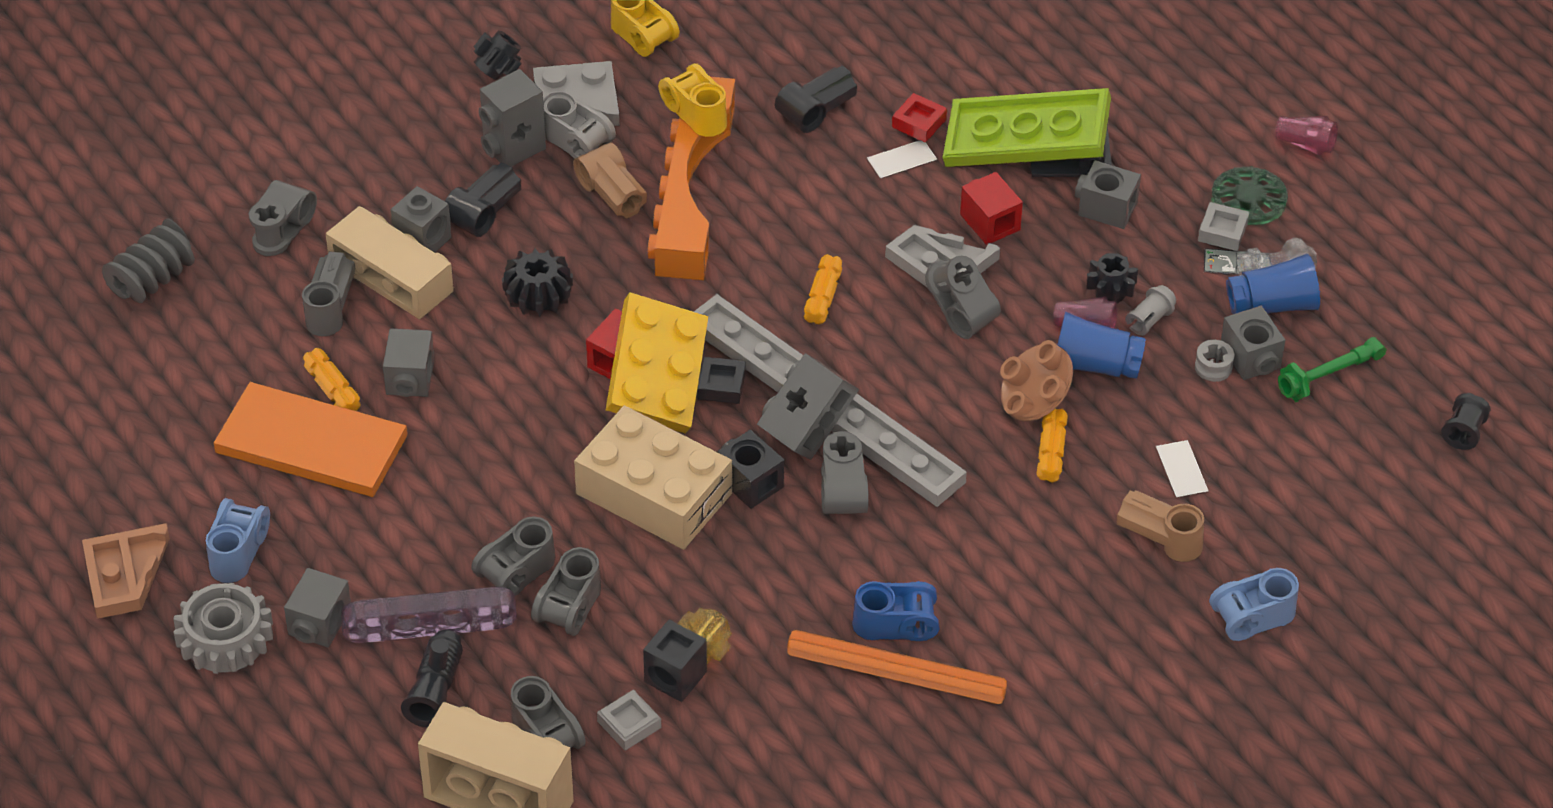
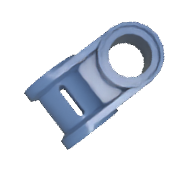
[205,498,270,583]
[1209,568,1299,641]

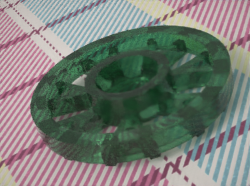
[1211,166,1288,225]

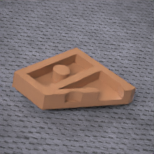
[82,523,170,619]

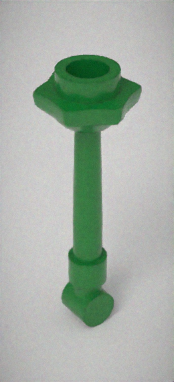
[1278,337,1387,403]

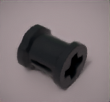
[1441,393,1491,450]

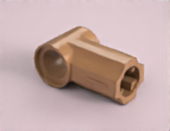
[573,143,647,219]
[1117,490,1204,562]

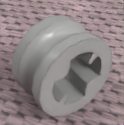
[1195,339,1235,382]

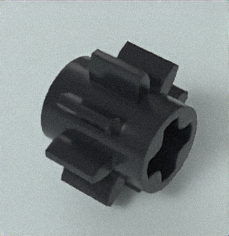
[473,30,522,80]
[1086,253,1138,304]

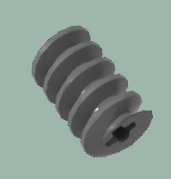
[102,218,195,303]

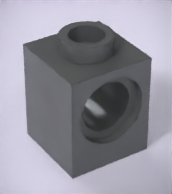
[1075,160,1141,229]
[390,186,452,253]
[1221,305,1285,380]
[383,329,434,397]
[284,568,352,648]

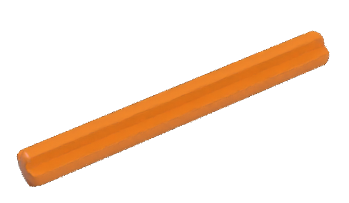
[787,630,1007,704]

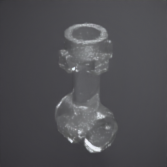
[1237,238,1317,275]

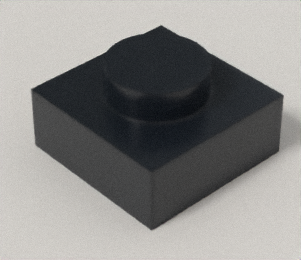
[697,357,746,404]

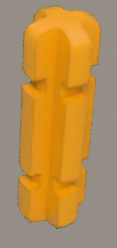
[804,254,842,325]
[303,348,361,411]
[1037,408,1068,483]

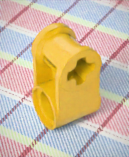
[610,0,680,57]
[658,63,727,137]

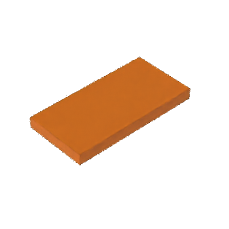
[214,382,408,497]

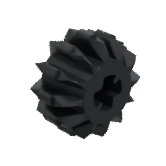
[502,247,573,317]

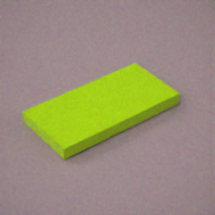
[943,88,1111,167]

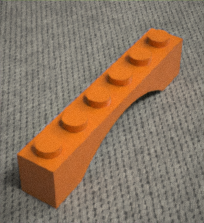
[648,77,735,281]

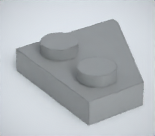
[533,61,620,126]
[885,225,1000,287]

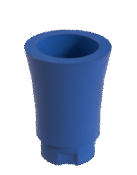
[1226,253,1320,314]
[1058,311,1146,379]

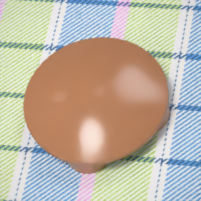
[1000,340,1073,421]

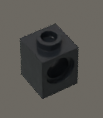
[717,429,784,509]
[643,619,707,702]

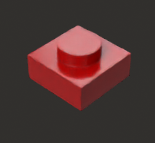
[892,93,947,143]

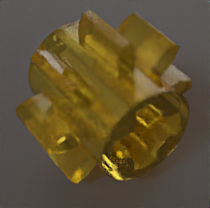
[678,608,732,664]

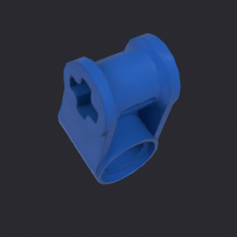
[852,581,940,641]

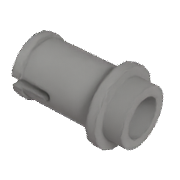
[1125,285,1176,336]

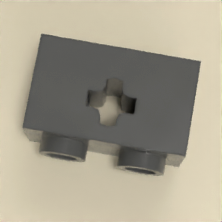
[478,69,546,167]
[757,353,859,460]

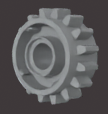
[173,583,273,674]

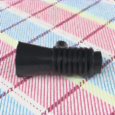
[401,629,463,727]

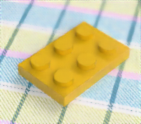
[606,292,709,434]

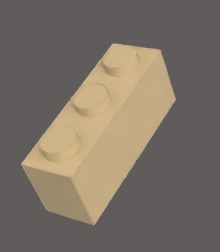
[326,206,453,320]

